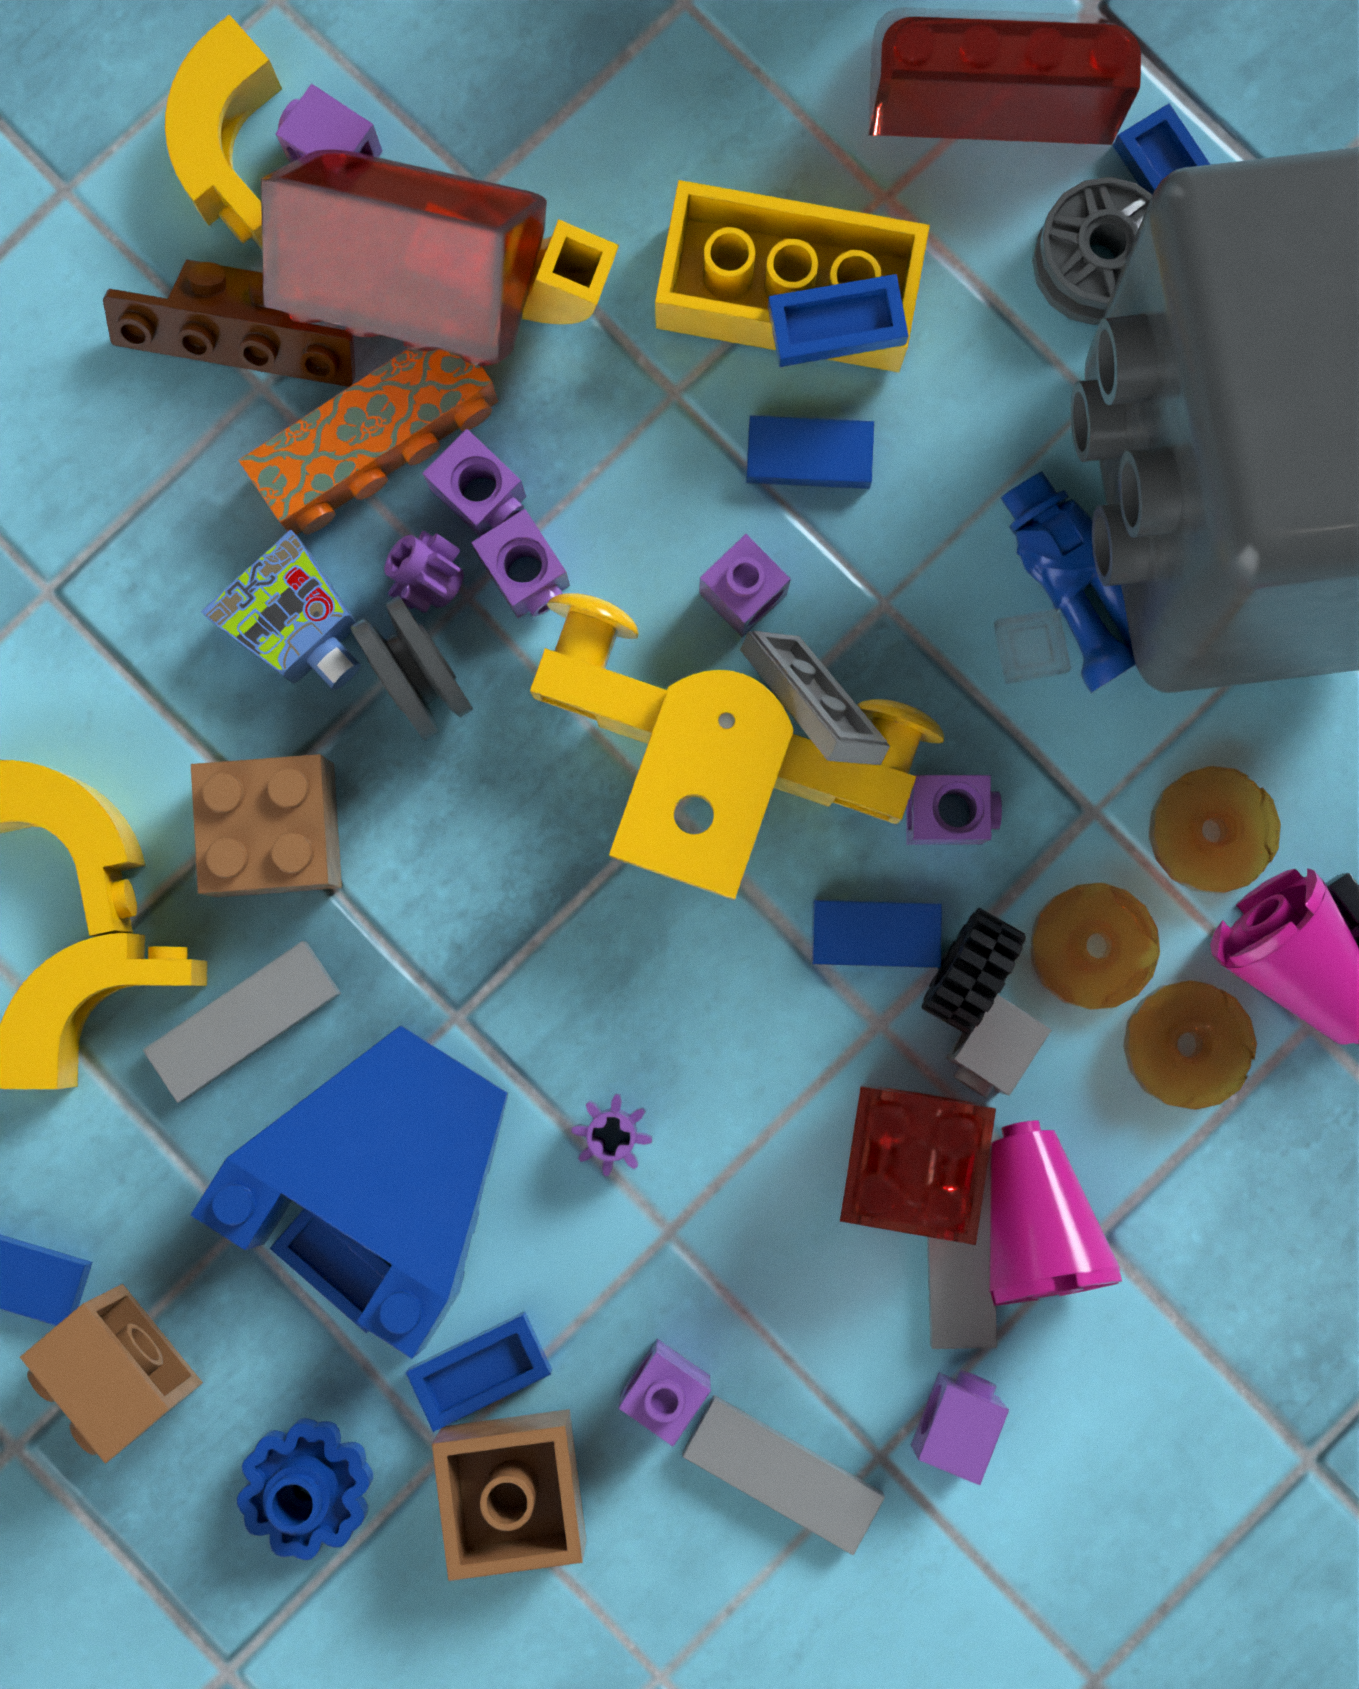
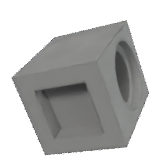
[946,994,1052,1098]

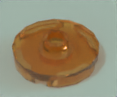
[1149,766,1281,894]
[1030,883,1160,1010]
[1123,980,1257,1110]

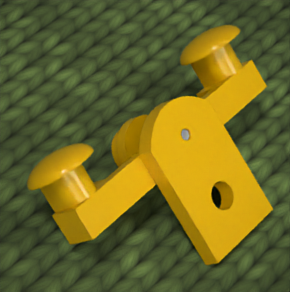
[530,593,944,900]

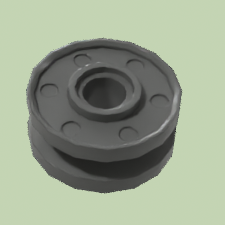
[1032,177,1152,325]
[350,595,473,740]

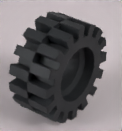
[921,908,1026,1035]

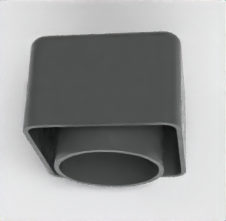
[1071,147,1359,693]

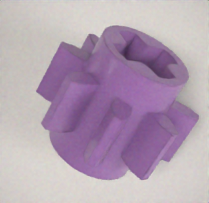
[384,531,464,613]
[571,1093,652,1176]

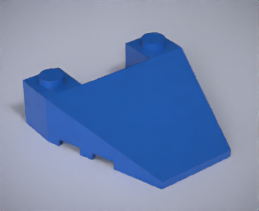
[191,1026,508,1359]

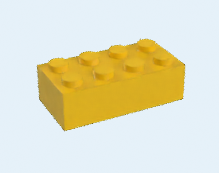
[655,180,930,373]

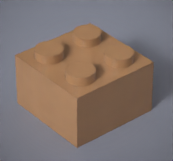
[191,754,342,898]
[20,1284,203,1464]
[432,1409,587,1581]

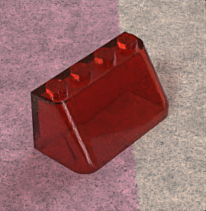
[868,7,1141,145]
[261,149,547,366]

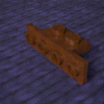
[103,259,356,387]

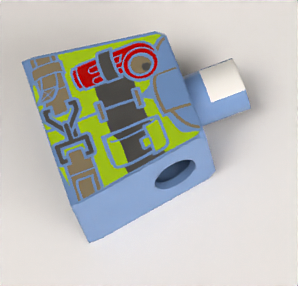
[201,529,361,690]

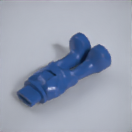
[1001,471,1136,693]

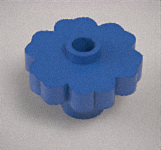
[237,1418,373,1560]

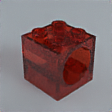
[840,1083,996,1245]

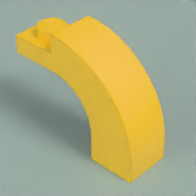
[165,14,285,255]
[407,203,619,324]
[0,760,146,936]
[0,933,208,1089]

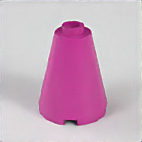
[1210,868,1359,1045]
[989,1120,1122,1306]

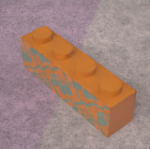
[238,321,498,535]

